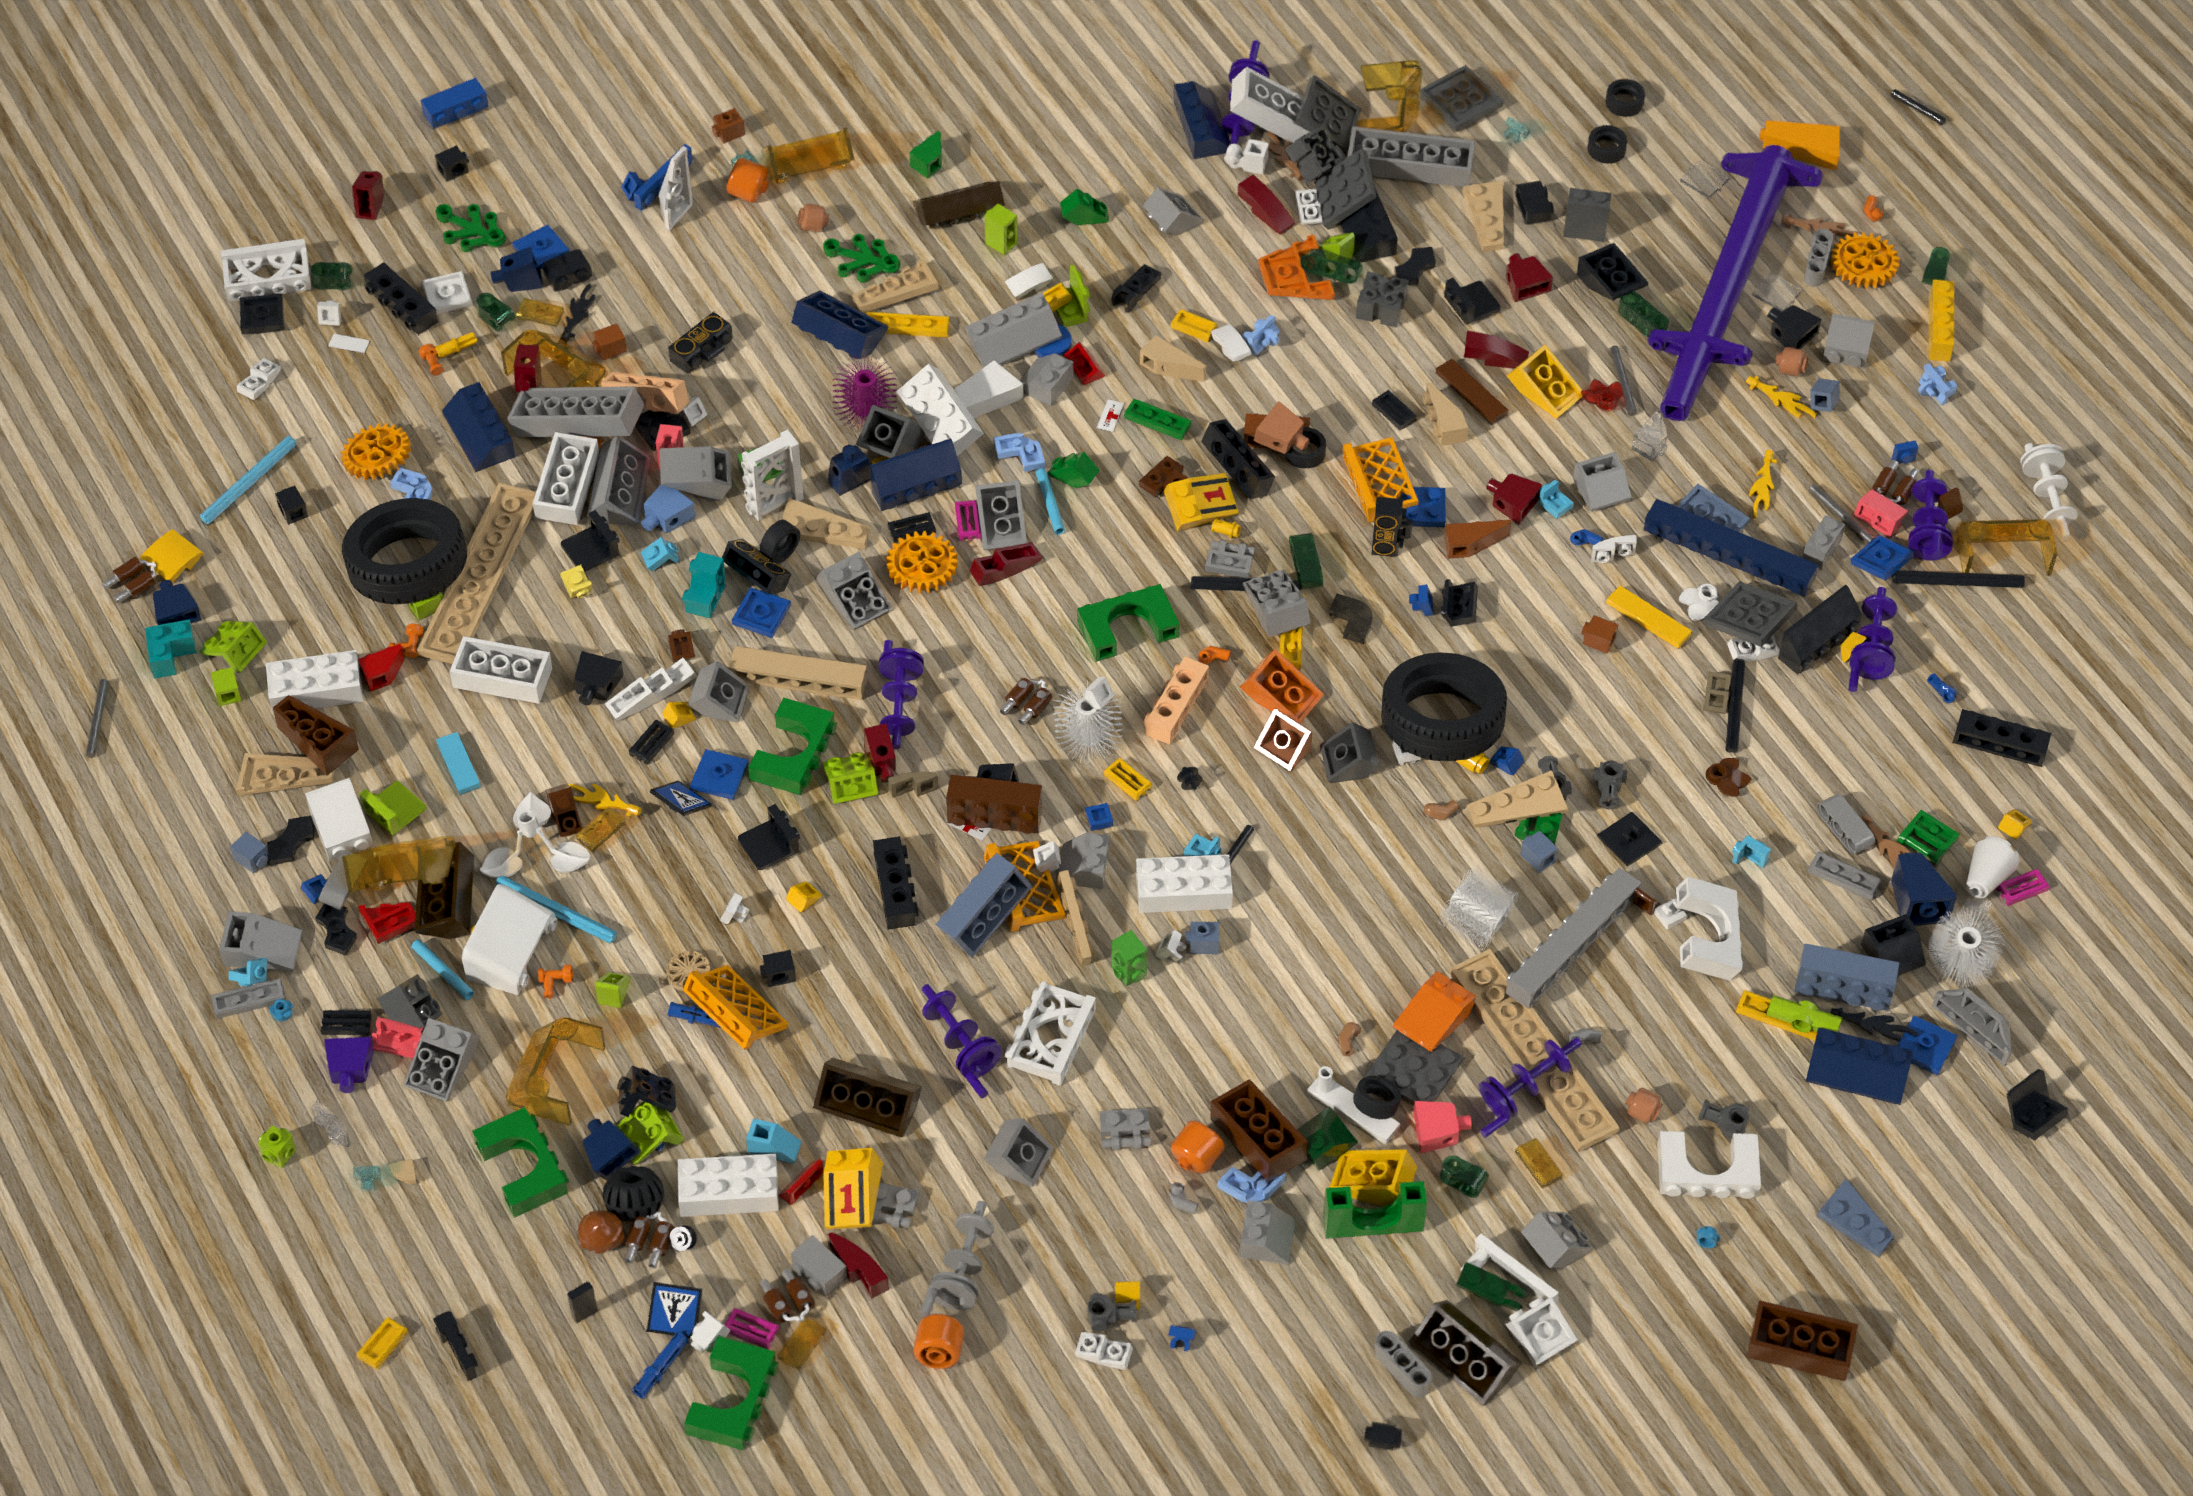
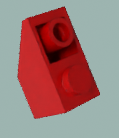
[358,644,405,692]

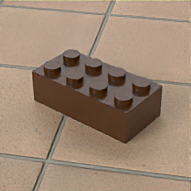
[946,775,1042,834]
[1210,1079,1308,1182]
[1746,1300,1858,1381]

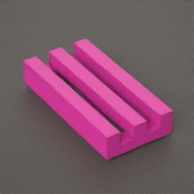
[955,500,981,541]
[1996,869,2050,906]
[725,1308,779,1350]

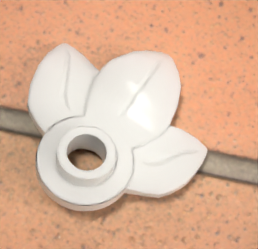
[1679,584,1719,621]

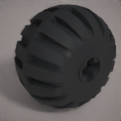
[603,1166,664,1222]

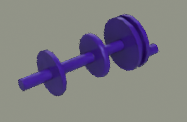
[1222,40,1270,144]
[1908,470,1953,561]
[1848,587,1898,692]
[879,640,924,749]
[921,984,1002,1099]
[1478,1037,1582,1138]

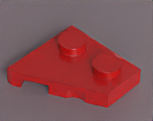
[358,902,416,944]

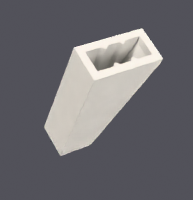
[954,360,1023,418]

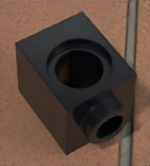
[435,145,469,182]
[275,485,308,525]
[759,950,796,987]

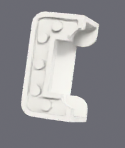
[462,884,558,996]

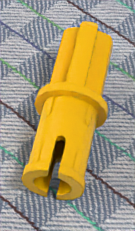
[434,332,477,359]

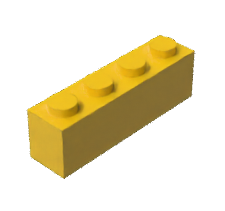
[1928,280,1954,362]

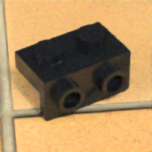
[1441,579,1478,627]

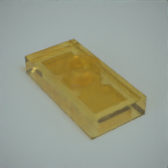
[516,298,564,327]
[576,807,626,852]
[1515,1138,1563,1189]
[778,1317,826,1370]

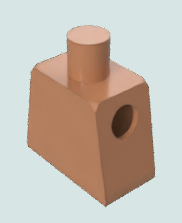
[1254,401,1310,454]

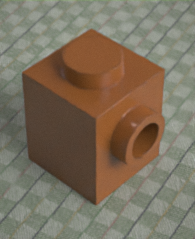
[712,108,745,144]
[592,323,627,360]
[1581,615,1619,654]

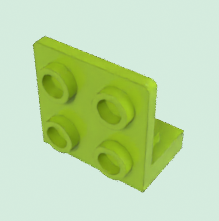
[1056,265,1090,327]
[200,621,267,673]
[823,752,878,804]
[359,781,427,836]
[616,1101,684,1165]

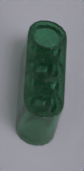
[1300,248,1363,284]
[1618,291,1669,338]
[1289,533,1323,589]

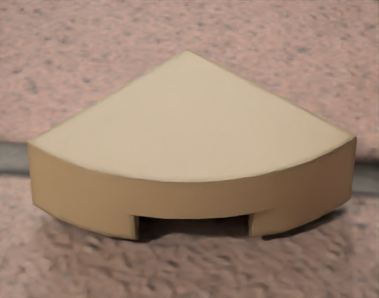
[388,1159,417,1184]

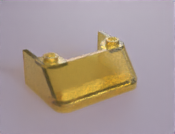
[1357,60,1422,133]
[761,128,855,184]
[501,330,607,387]
[1955,518,2058,576]
[342,835,456,893]
[506,1017,606,1126]

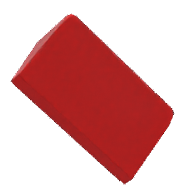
[1064,342,1105,385]
[778,1159,824,1205]

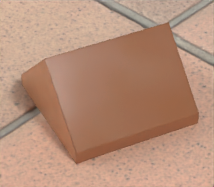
[1254,708,1313,771]

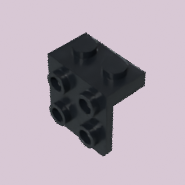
[1444,278,1501,325]
[561,510,620,572]
[738,804,800,870]
[617,1065,676,1117]
[2007,1069,2069,1141]

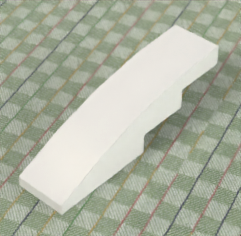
[605,658,697,721]

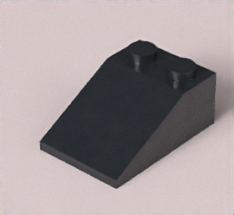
[1577,243,1649,301]

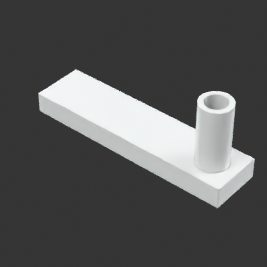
[1307,1066,1400,1145]
[1460,1234,1559,1304]

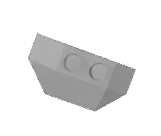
[1932,988,2012,1066]

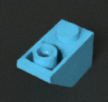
[746,1119,802,1164]

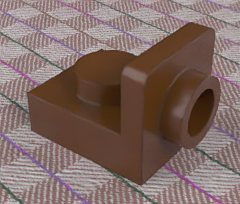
[668,629,695,663]

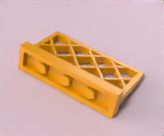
[1342,437,1418,523]
[983,841,1066,932]
[683,964,789,1050]

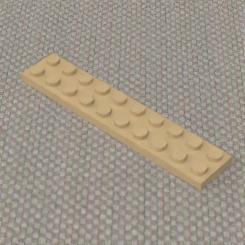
[417,483,536,664]
[1449,949,1620,1152]

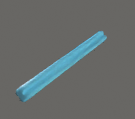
[200,436,296,524]
[495,876,617,943]

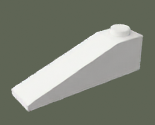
[659,146,693,231]

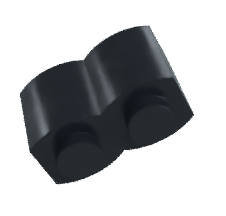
[1515,181,1554,225]
[542,249,592,291]

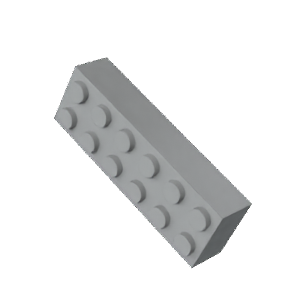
[1348,126,1475,187]
[507,386,644,437]

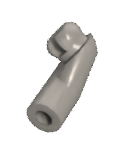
[1568,1028,1602,1048]
[1169,1182,1199,1215]

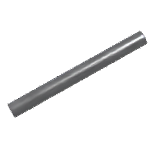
[1610,346,1637,416]
[1809,484,1875,544]
[86,679,109,758]

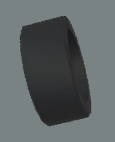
[1605,79,1645,117]
[1587,125,1627,164]
[1285,427,1326,469]
[760,519,800,563]
[1353,1076,1401,1119]

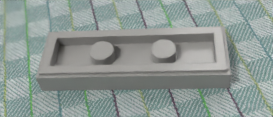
[1808,851,1882,901]
[210,978,286,1019]

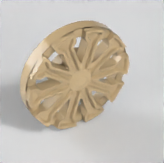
[666,951,711,991]

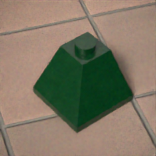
[1297,1106,1358,1171]

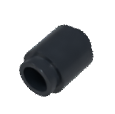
[1364,1421,1402,1450]

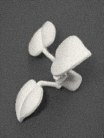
[480,792,591,878]

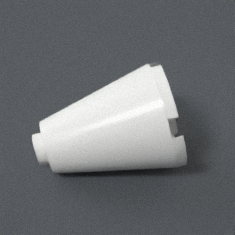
[1966,836,2020,898]

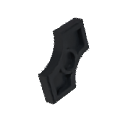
[1394,247,1436,286]
[267,815,314,865]
[315,903,357,956]

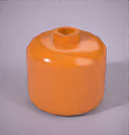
[726,158,769,203]
[1170,1120,1225,1174]
[913,1314,964,1369]

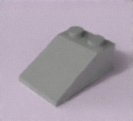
[976,480,1027,550]

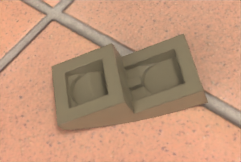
[1703,671,1731,714]
[888,772,938,798]

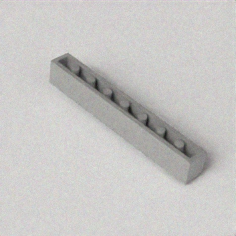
[1506,868,1642,1009]

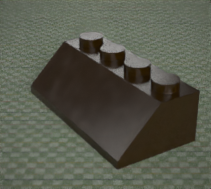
[913,181,1005,229]
[415,841,474,939]
[813,1058,922,1138]
[1409,1300,1522,1405]

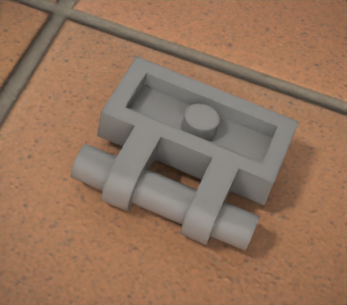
[1205,539,1255,578]
[1100,1109,1151,1150]
[872,1183,919,1229]

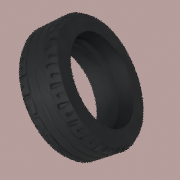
[342,498,468,605]
[1381,652,1507,761]

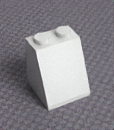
[305,778,374,861]

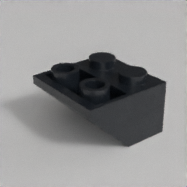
[1861,914,1926,976]

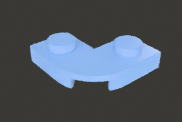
[994,433,1045,472]
[390,467,433,500]
[1217,1166,1286,1203]

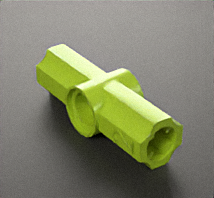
[1767,995,1842,1032]

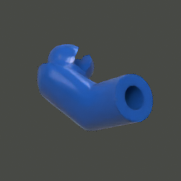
[1570,529,1604,546]
[1927,673,1957,703]

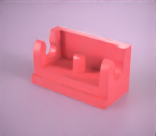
[656,424,684,470]
[1854,489,1908,538]
[372,1017,424,1059]

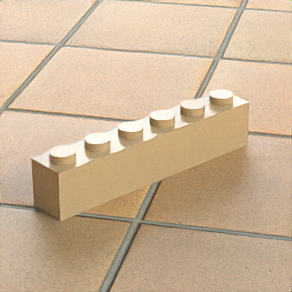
[729,646,867,700]

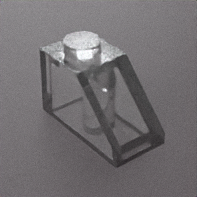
[1631,410,1667,462]

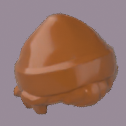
[578,1210,624,1254]

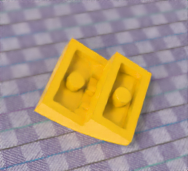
[139,529,204,583]

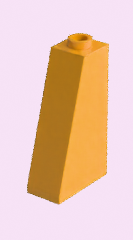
[1759,120,1840,170]

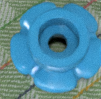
[269,999,293,1021]
[1696,1226,1720,1248]

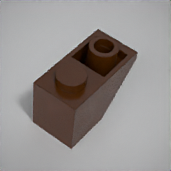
[545,783,583,837]

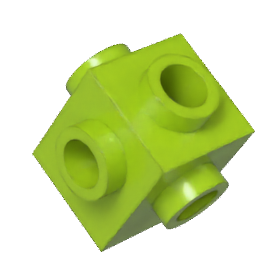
[258,1125,296,1168]

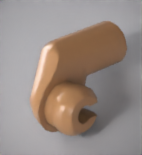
[1424,800,1459,820]
[1338,1022,1361,1056]

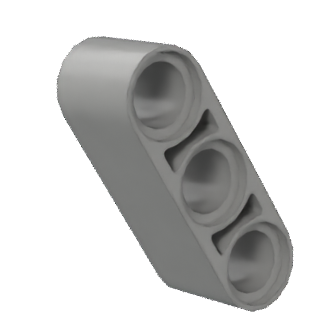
[1804,229,1833,287]
[1817,794,1875,855]
[318,850,366,910]
[1374,1331,1432,1398]

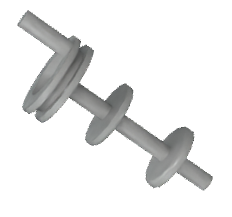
[920,1201,994,1317]

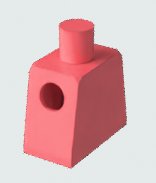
[1413,1101,1471,1153]

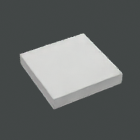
[421,271,473,314]

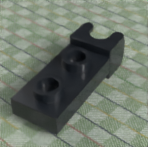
[1111,264,1161,313]
[433,1311,478,1381]

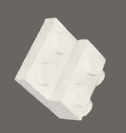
[1505,1297,1577,1366]

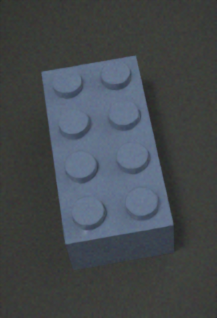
[936,853,1033,958]
[1794,943,1899,1011]

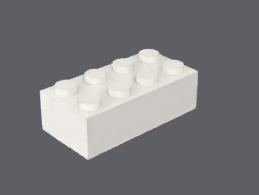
[1230,67,1310,143]
[897,364,984,456]
[533,432,600,525]
[450,636,552,704]
[266,650,364,715]
[1136,855,1233,913]
[678,1154,779,1217]

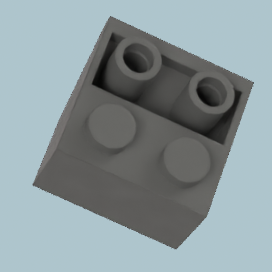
[377,974,442,1028]

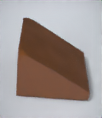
[1937,487,1963,520]
[1633,887,1661,915]

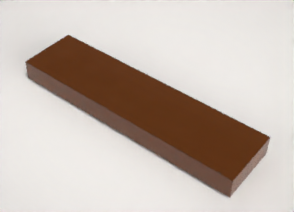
[1435,358,1508,424]

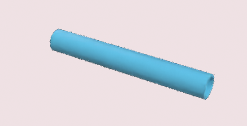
[1036,468,1065,535]
[411,939,474,1000]

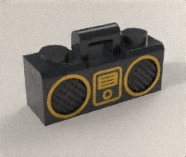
[668,312,733,374]
[1371,497,1413,557]
[722,538,792,595]

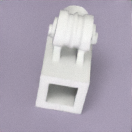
[1224,139,1269,175]

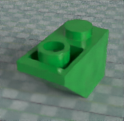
[909,131,942,179]
[1060,188,1109,226]
[1047,451,1100,488]

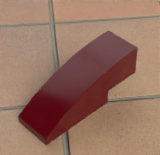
[1237,174,1295,235]
[1464,331,1529,369]
[969,542,1042,586]
[827,1232,889,1298]

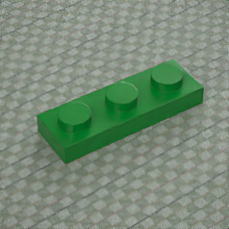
[1124,398,1192,441]

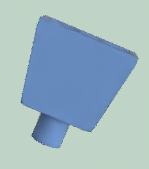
[641,485,695,533]

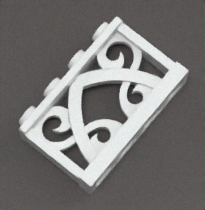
[221,239,312,302]
[741,429,804,521]
[1005,981,1096,1086]

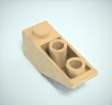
[1140,335,1206,382]
[1423,383,1468,446]

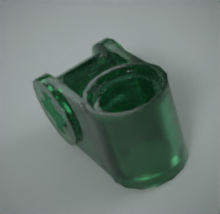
[1921,247,1950,285]
[311,262,353,290]
[476,293,516,332]
[1440,1155,1489,1198]

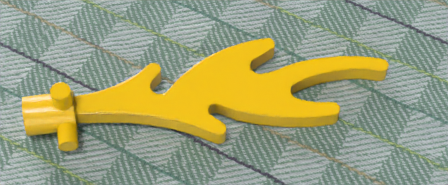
[1746,376,1817,418]
[1749,450,1777,518]
[568,784,642,818]

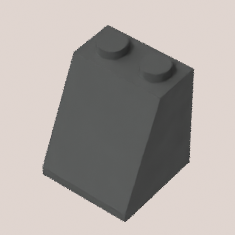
[1563,188,1611,242]
[856,405,925,458]

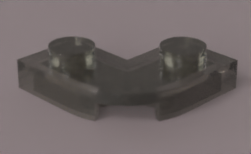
[1329,594,1373,645]

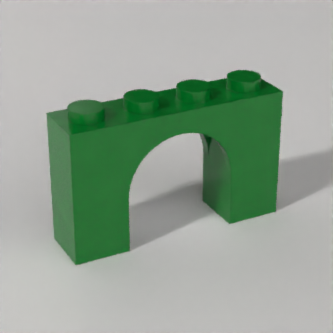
[1077,584,1180,662]
[748,697,837,796]
[472,1107,569,1218]
[1323,1181,1427,1239]
[684,1336,779,1450]

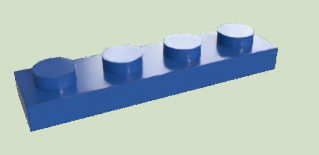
[634,144,693,211]

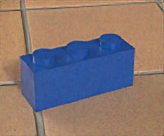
[421,77,489,129]

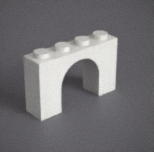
[1676,877,1743,981]
[1658,1131,1761,1199]

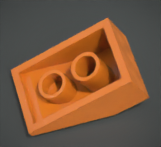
[1240,649,1324,723]
[1393,971,1476,1052]

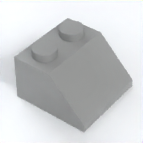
[1143,187,1204,236]
[1822,314,1875,368]
[1020,353,1073,406]
[688,661,750,722]
[1057,833,1109,889]
[984,1118,1054,1187]
[1240,1200,1296,1265]

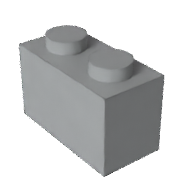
[1803,515,1845,570]
[791,1235,847,1296]

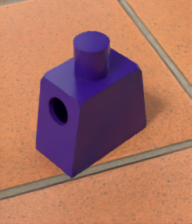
[325,1037,374,1093]

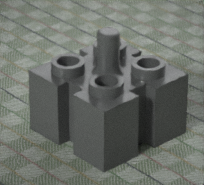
[1285,124,1346,184]
[1356,271,1408,328]

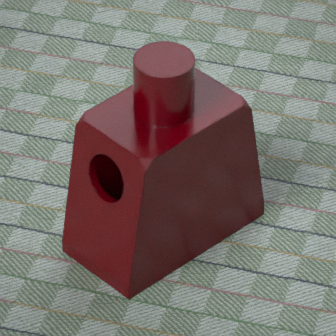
[352,171,384,220]
[1506,253,1553,302]
[514,344,542,392]
[1486,473,1542,525]
[864,723,896,782]

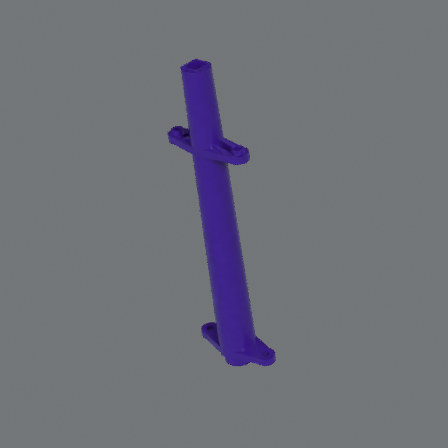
[1648,145,1823,421]

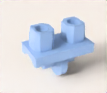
[1242,315,1280,355]
[1918,363,1957,406]

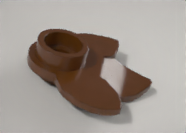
[1705,758,1752,797]

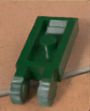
[1455,1262,1529,1312]

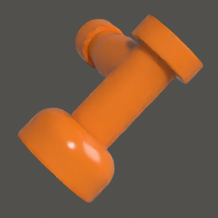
[418,344,444,376]
[389,623,424,658]
[538,964,573,999]

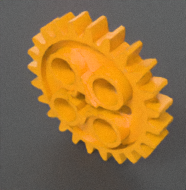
[1830,232,1900,289]
[341,423,412,481]
[886,531,958,594]

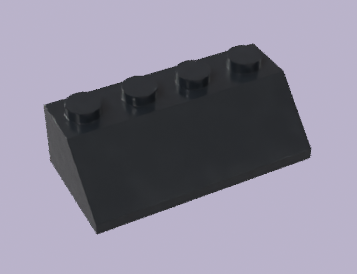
[1339,186,1398,263]
[1778,584,1862,675]

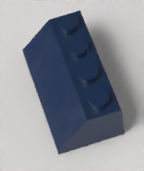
[1173,81,1231,159]
[791,290,889,359]
[442,382,515,472]
[870,438,962,511]
[1805,1027,1913,1105]

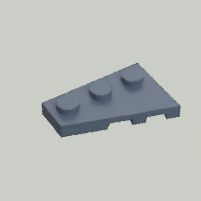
[1676,484,1750,533]
[1817,1179,1894,1257]

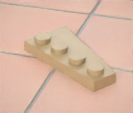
[1462,180,1504,252]
[852,259,939,313]
[782,498,870,549]
[236,753,335,796]
[1466,770,1569,828]
[1056,870,1095,966]

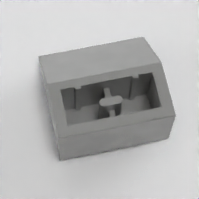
[1573,452,1631,512]
[1521,1212,1594,1268]

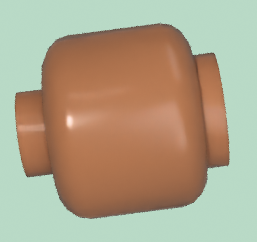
[798,204,829,232]
[1775,347,1808,377]
[1625,1088,1663,1123]

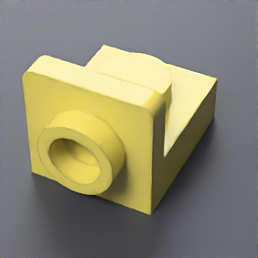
[560,565,592,599]

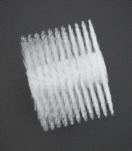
[1053,680,1122,762]
[1438,866,1519,951]
[1926,906,2005,989]

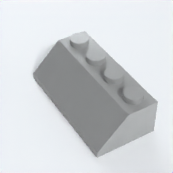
[965,292,1062,368]
[588,436,651,526]

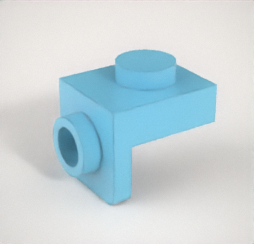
[1539,480,1573,519]
[640,537,680,571]
[1184,834,1221,856]
[1732,835,1771,868]
[229,957,267,986]

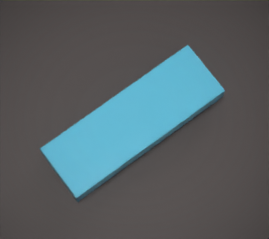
[436,732,481,795]

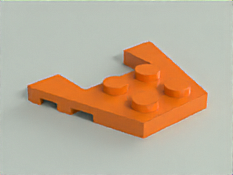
[1258,234,1335,300]

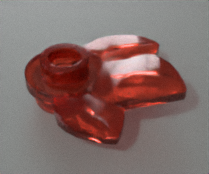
[1581,379,1623,411]

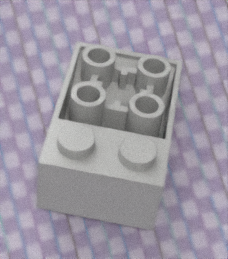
[659,446,732,501]
[816,552,892,629]
[1243,570,1311,637]
[219,911,303,971]
[403,1018,480,1101]

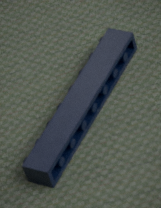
[1643,498,1818,596]

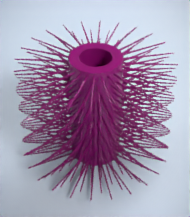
[833,354,897,432]

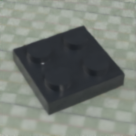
[239,293,285,335]
[634,410,691,451]

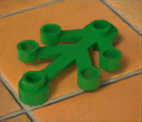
[436,204,506,252]
[823,234,901,283]

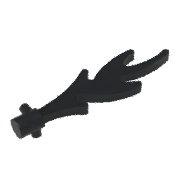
[560,283,595,343]
[1830,1008,1918,1042]

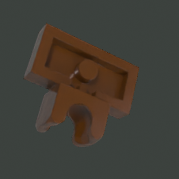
[1139,455,1188,497]

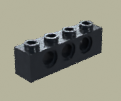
[364,262,438,335]
[1201,419,1276,500]
[1952,709,2052,767]
[873,836,919,930]

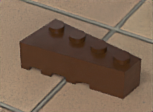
[273,695,359,776]

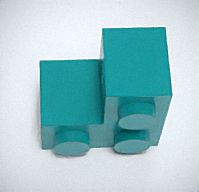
[682,552,726,619]
[145,620,197,679]

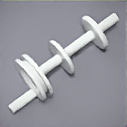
[2020,443,2078,540]

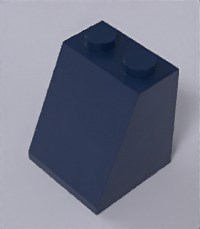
[1891,852,1957,926]

